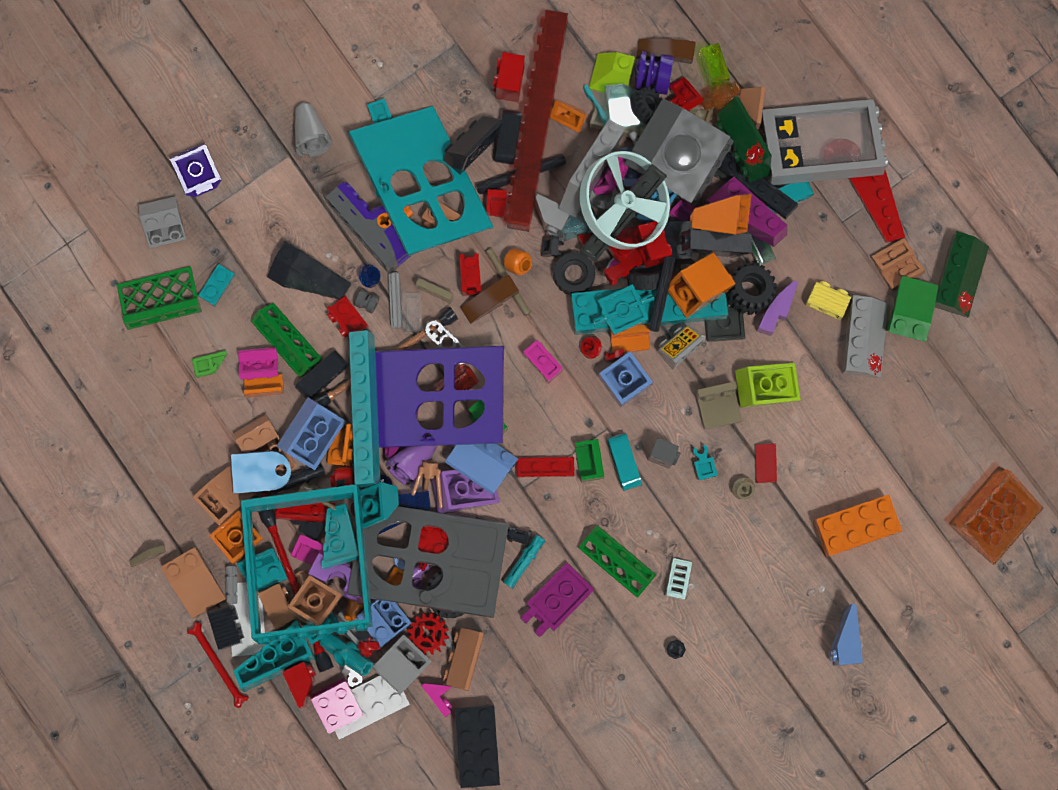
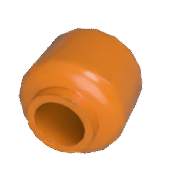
[504,248,532,275]

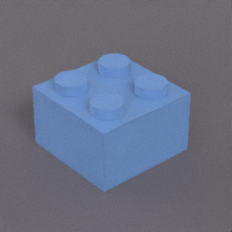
[598,351,653,407]

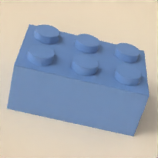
[277,397,346,470]

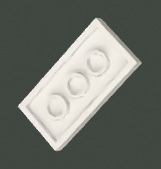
[335,676,410,740]

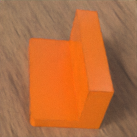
[610,324,650,353]
[243,374,284,398]

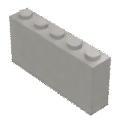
[559,118,626,218]

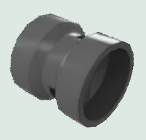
[355,289,380,314]

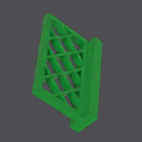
[117,266,202,330]

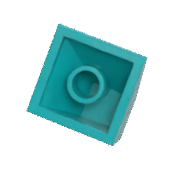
[355,482,399,529]

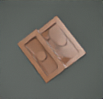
[872,238,925,291]

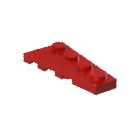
[848,170,905,243]

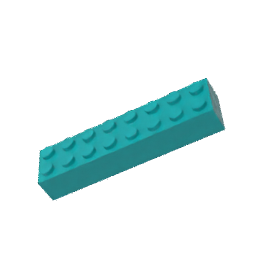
[571,288,728,335]

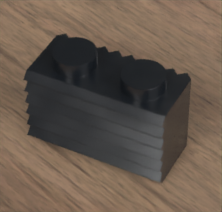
[207,605,244,650]

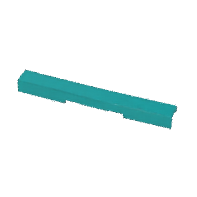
[583,84,609,124]

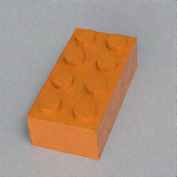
[813,495,902,558]

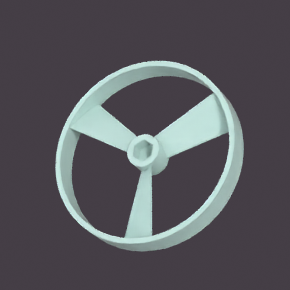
[580,151,670,249]

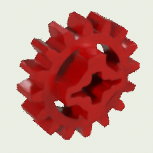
[407,613,449,655]

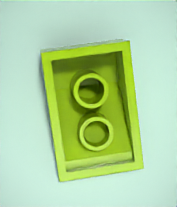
[735,363,801,408]

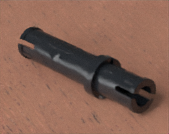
[270,463,326,495]

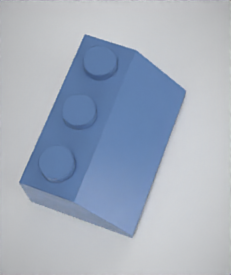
[445,444,518,495]

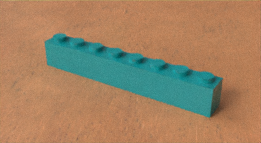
[349,330,380,488]

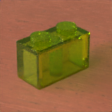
[699,43,730,89]

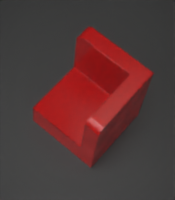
[486,189,507,217]

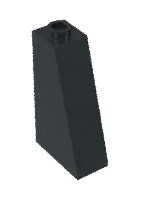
[680,229,752,258]

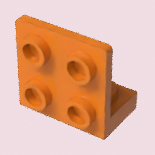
[327,424,354,467]

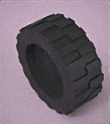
[553,252,596,295]
[627,263,663,290]

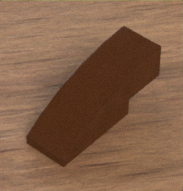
[636,38,696,64]
[461,275,519,324]

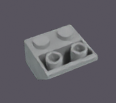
[139,196,187,248]
[373,635,432,695]

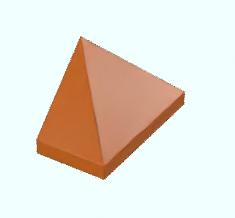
[549,100,587,133]

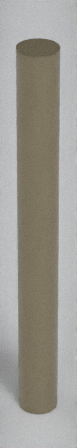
[486,248,531,316]

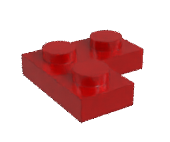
[669,77,703,111]

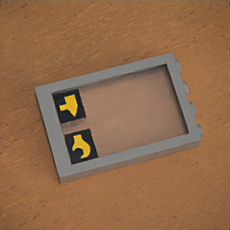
[761,99,888,185]

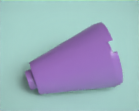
[385,436,437,488]

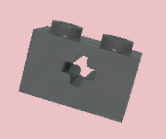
[648,438,681,469]

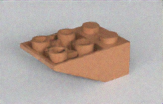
[233,414,298,475]
[192,465,260,526]

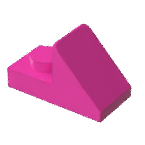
[422,683,452,717]

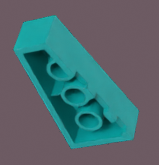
[233,620,316,692]

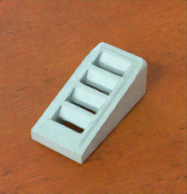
[665,558,692,600]

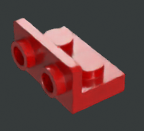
[326,296,369,338]

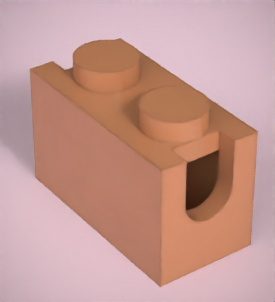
[258,584,298,630]

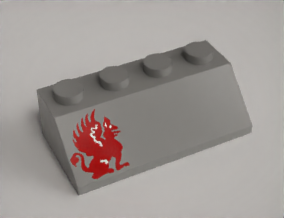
[843,295,888,378]

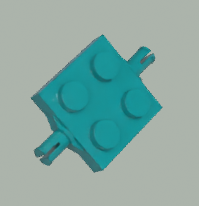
[592,284,655,336]

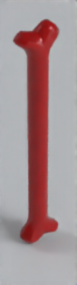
[187,622,249,708]

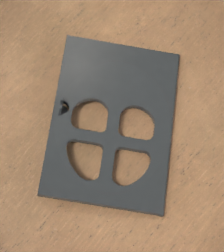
[348,506,509,618]

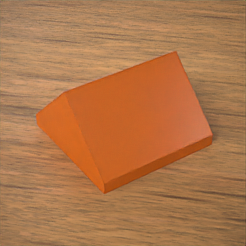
[209,510,263,565]

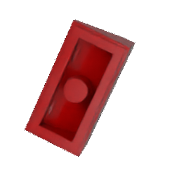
[755,443,777,483]

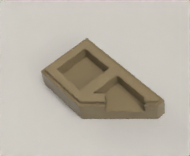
[129,545,166,567]

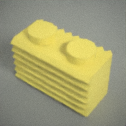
[806,281,851,320]

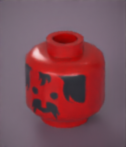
[330,466,355,487]

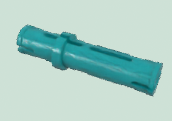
[503,535,546,589]

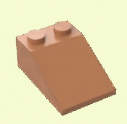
[161,547,226,619]

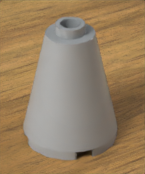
[295,102,333,157]

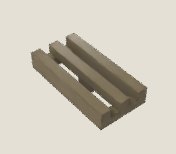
[416,278,454,304]

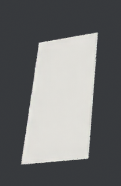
[229,582,266,657]

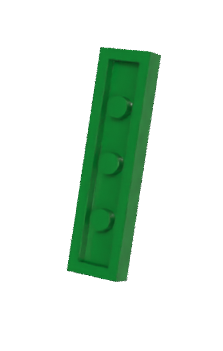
[251,302,322,378]
[578,525,656,598]

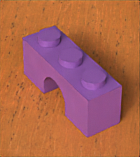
[308,553,363,604]

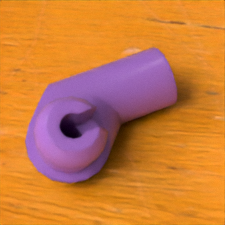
[412,564,430,589]

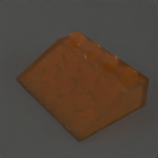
[949,466,1043,565]

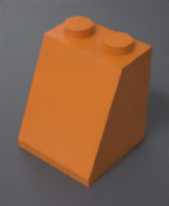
[690,194,752,235]
[668,252,736,318]

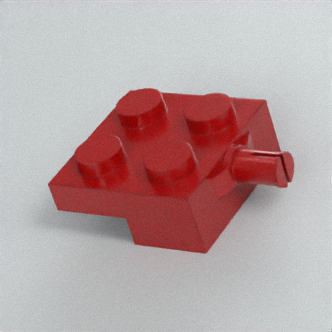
[417,526,449,571]

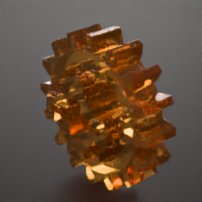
[701,81,741,111]

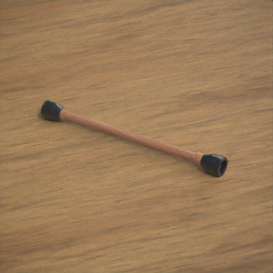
[312,307,459,408]

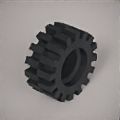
[630,87,663,124]

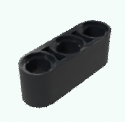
[495,109,522,165]
[295,350,349,399]

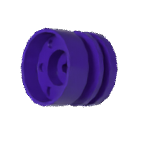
[635,51,674,95]

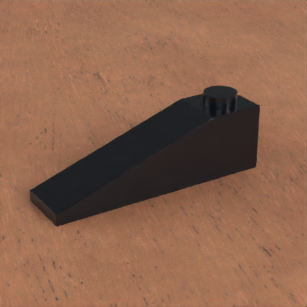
[267,241,352,300]

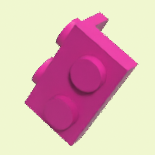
[593,157,629,195]
[238,347,279,379]

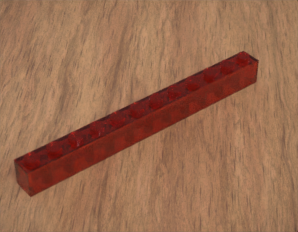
[504,10,568,232]

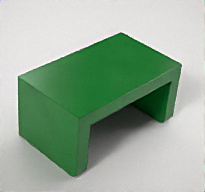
[575,439,605,482]

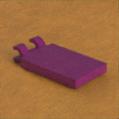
[520,563,595,637]

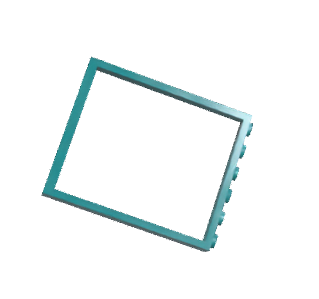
[241,484,373,644]

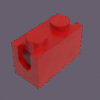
[632,221,672,268]
[460,253,481,296]

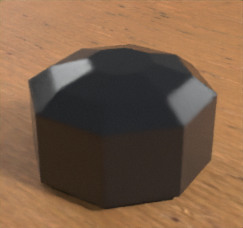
[666,640,686,659]

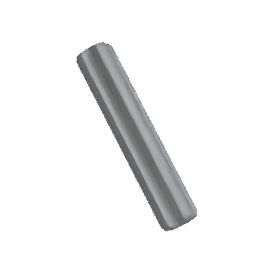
[389,272,402,328]

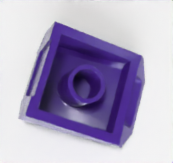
[170,143,221,197]

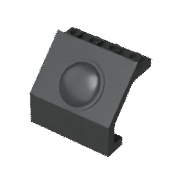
[624,98,734,207]

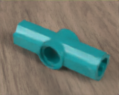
[320,633,373,677]

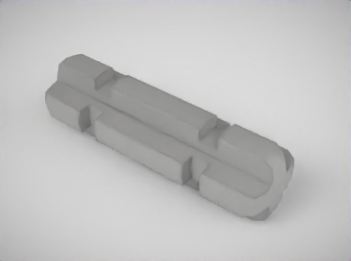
[226,566,238,604]

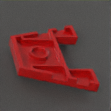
[578,226,644,286]

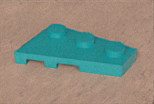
[321,503,359,569]

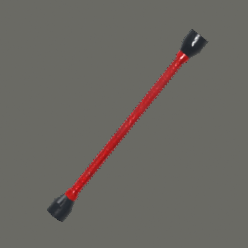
[259,509,334,673]

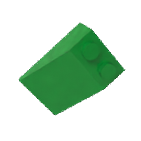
[886,276,939,342]

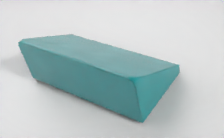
[237,548,279,577]

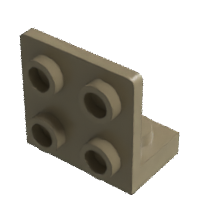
[696,381,742,430]

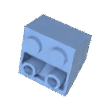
[356,600,411,648]

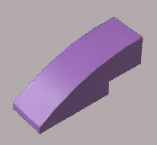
[757,281,798,336]

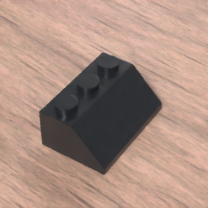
[443,116,503,175]

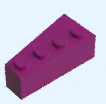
[706,177,787,247]

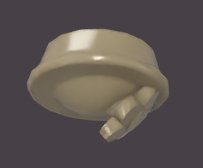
[732,477,755,499]

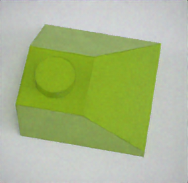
[589,52,635,98]

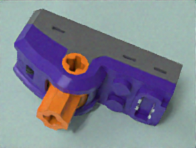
[326,182,414,274]

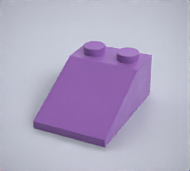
[432,470,500,513]

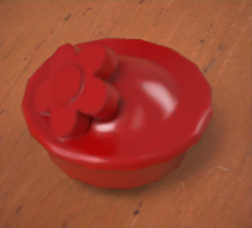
[580,336,602,359]
[356,637,381,657]

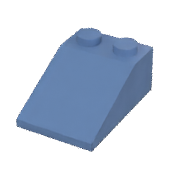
[829,604,863,666]

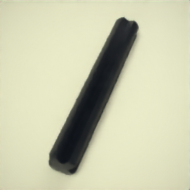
[649,256,675,332]

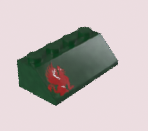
[715,96,772,183]
[935,231,989,318]

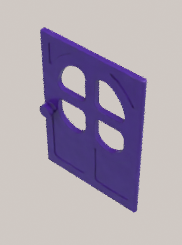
[375,346,504,448]

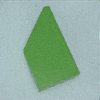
[192,350,227,378]

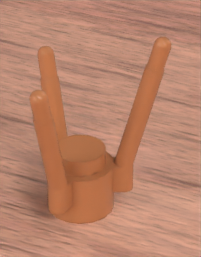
[411,460,443,508]

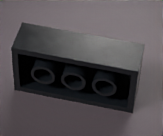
[455,705,500,788]

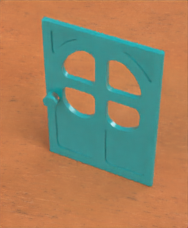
[348,106,494,256]

